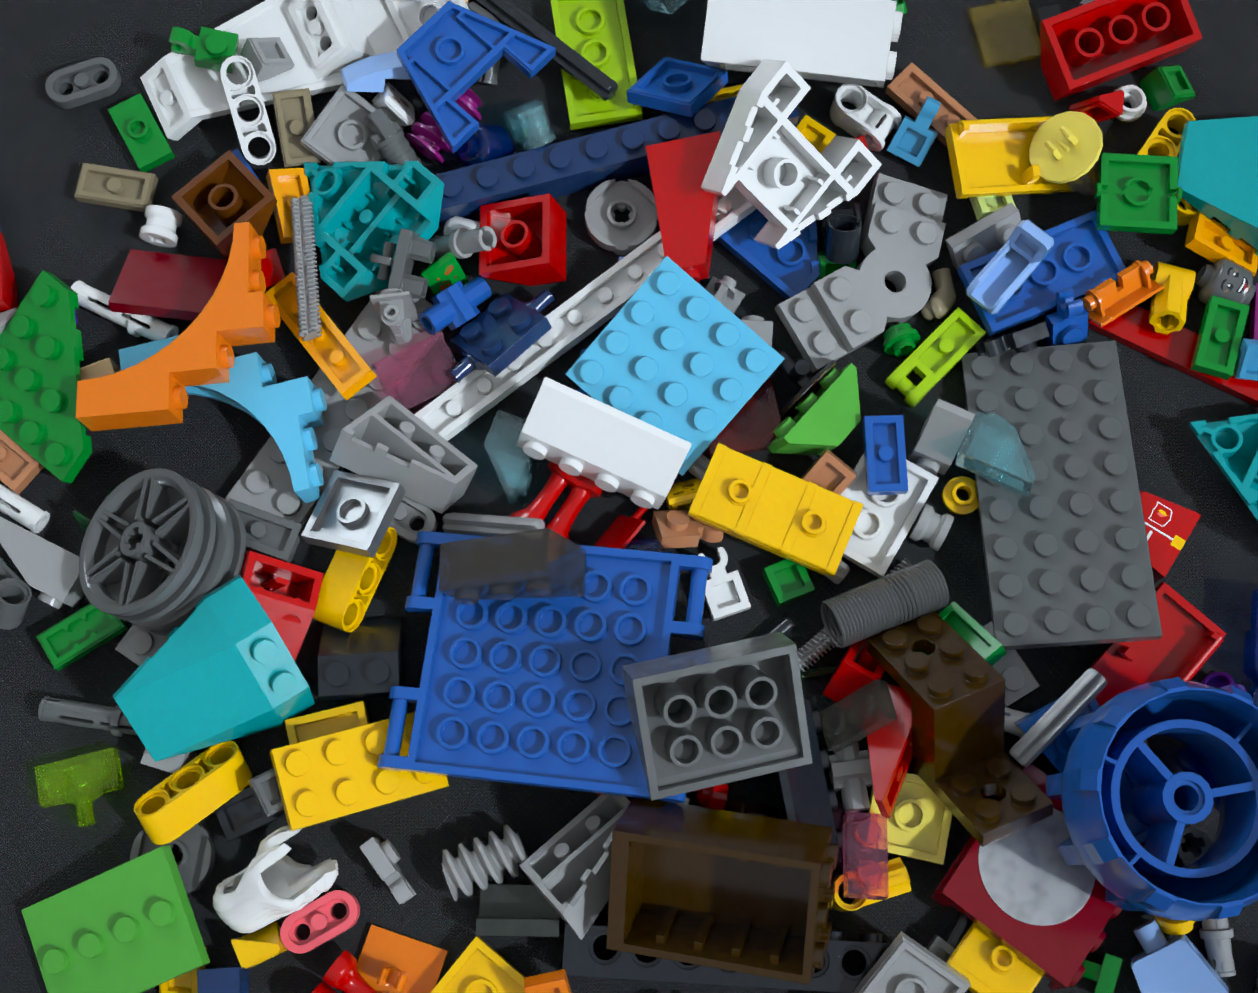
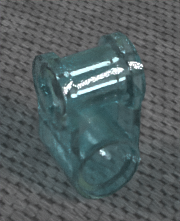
[504,98,556,150]

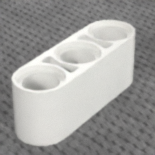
[220,55,276,165]

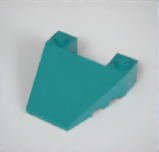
[1176,116,1258,256]

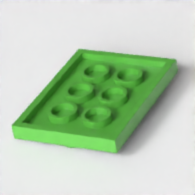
[21,845,210,993]

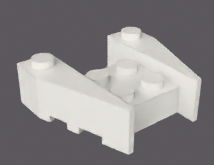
[701,59,882,249]

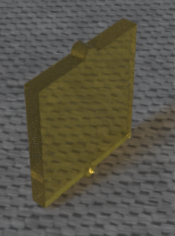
[969,0,1041,68]

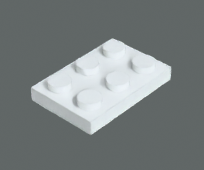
[841,453,939,578]

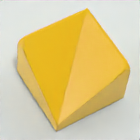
[231,922,287,969]

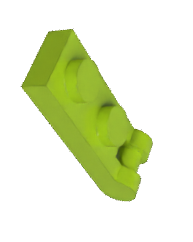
[885,307,986,408]

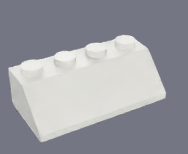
[516,377,692,510]

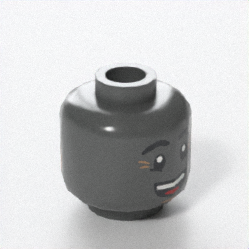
[1195,258,1256,305]

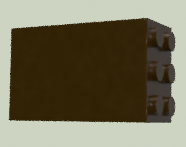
[606,797,839,985]

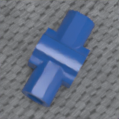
[419,277,492,335]

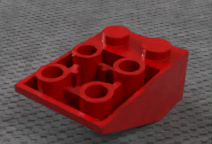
[240,551,324,661]

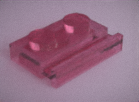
[371,331,457,409]

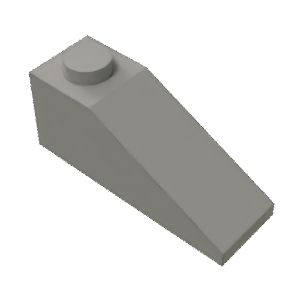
[0,516,84,609]

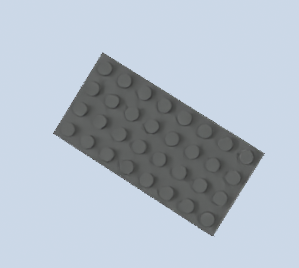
[960,340,1162,650]

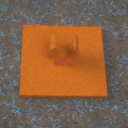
[357,924,448,993]

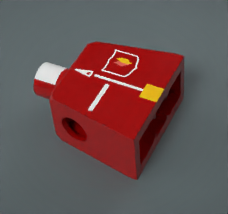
[1140,491,1201,583]

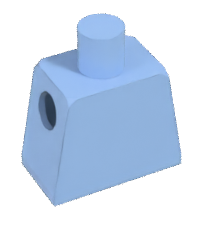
[1131,919,1229,993]

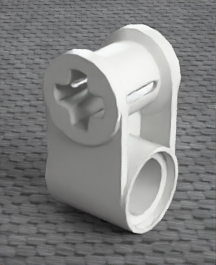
[830,82,903,152]

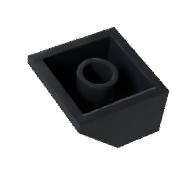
[318,617,405,701]

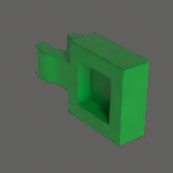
[169,26,239,74]

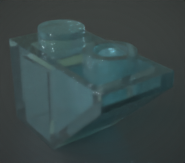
[484,410,539,504]

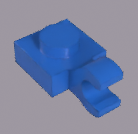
[1046,287,1089,346]

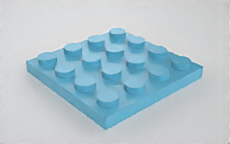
[565,256,785,476]

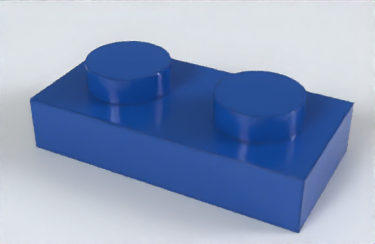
[862,415,908,495]

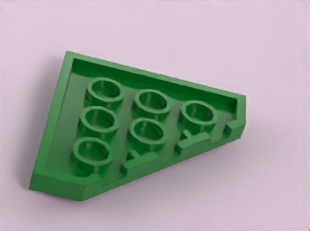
[0,270,92,484]

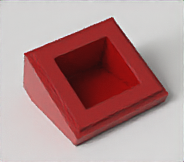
[1069,90,1124,123]

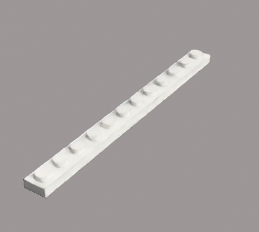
[414,186,757,441]

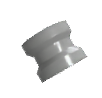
[909,503,954,551]

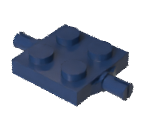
[448,288,555,383]

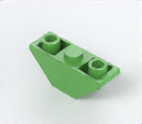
[767,363,861,455]

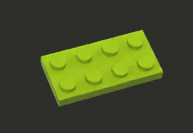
[550,0,643,130]

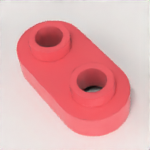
[280,890,360,954]

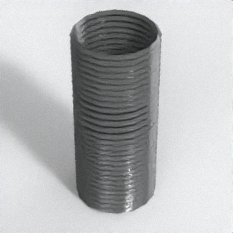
[820,559,949,649]

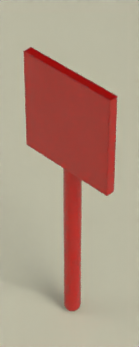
[594,507,648,549]

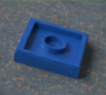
[626,57,728,117]

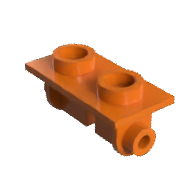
[1082,260,1164,327]

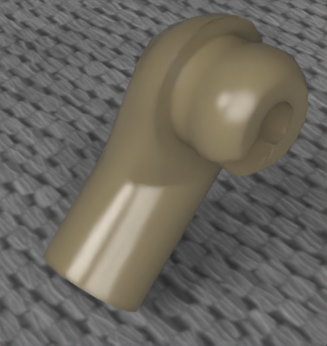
[921,268,956,320]

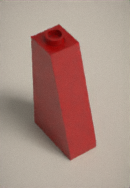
[645,131,721,283]

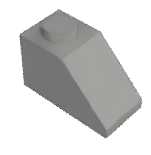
[909,398,975,475]

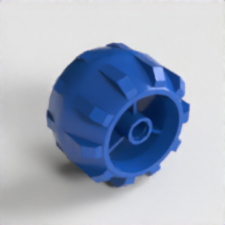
[1045,677,1258,921]

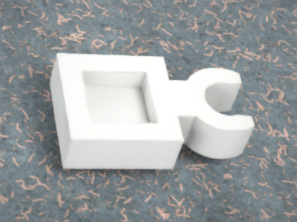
[698,547,751,621]

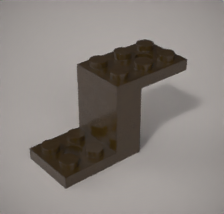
[867,612,1054,847]

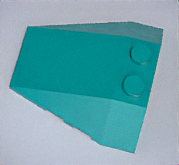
[113,575,315,762]

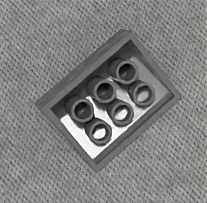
[621,632,813,801]

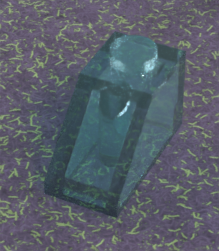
[955,411,1036,497]

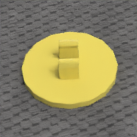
[1029,111,1103,184]

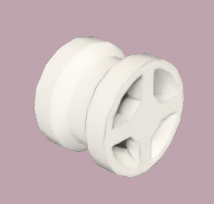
[139,205,183,248]

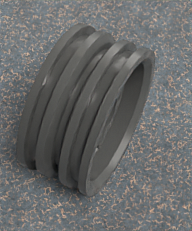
[79,468,246,636]

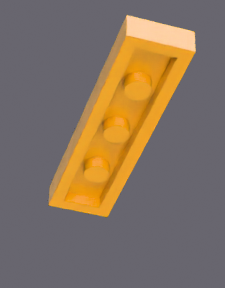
[265,272,377,400]

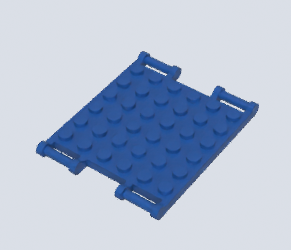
[377,531,713,803]

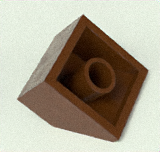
[171,150,277,262]

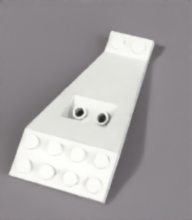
[140,0,469,141]

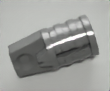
[364,108,421,165]

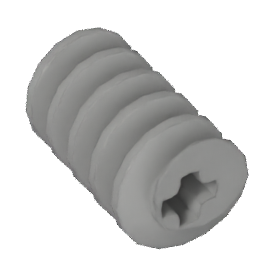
[441,825,528,902]

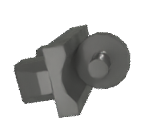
[370,228,437,299]

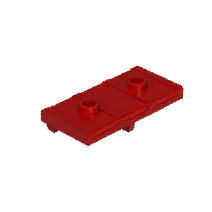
[1089,582,1226,707]

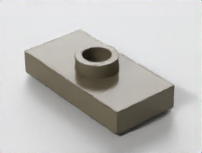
[272,88,322,168]
[74,163,158,212]

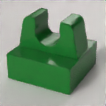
[1082,953,1123,993]

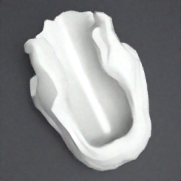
[213,825,339,933]

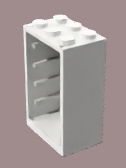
[701,0,903,88]

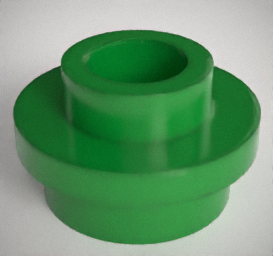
[883,323,920,357]

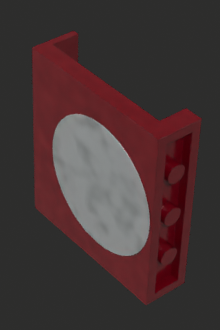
[930,764,1144,990]

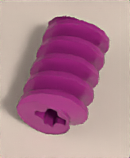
[405,88,483,164]

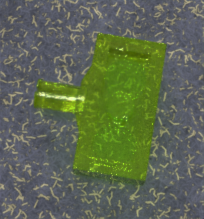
[34,747,124,827]

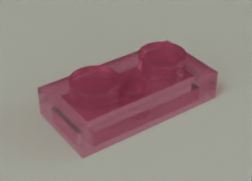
[843,812,889,900]

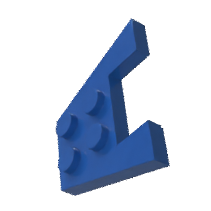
[397,1,556,154]

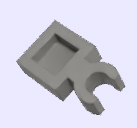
[360,837,416,904]

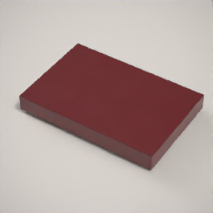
[108,249,227,321]

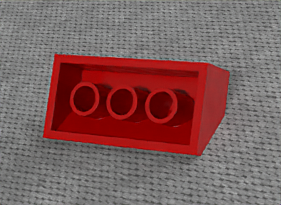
[1040,0,1203,102]

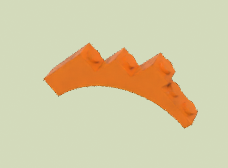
[76,222,280,431]

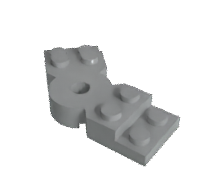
[774,173,948,373]

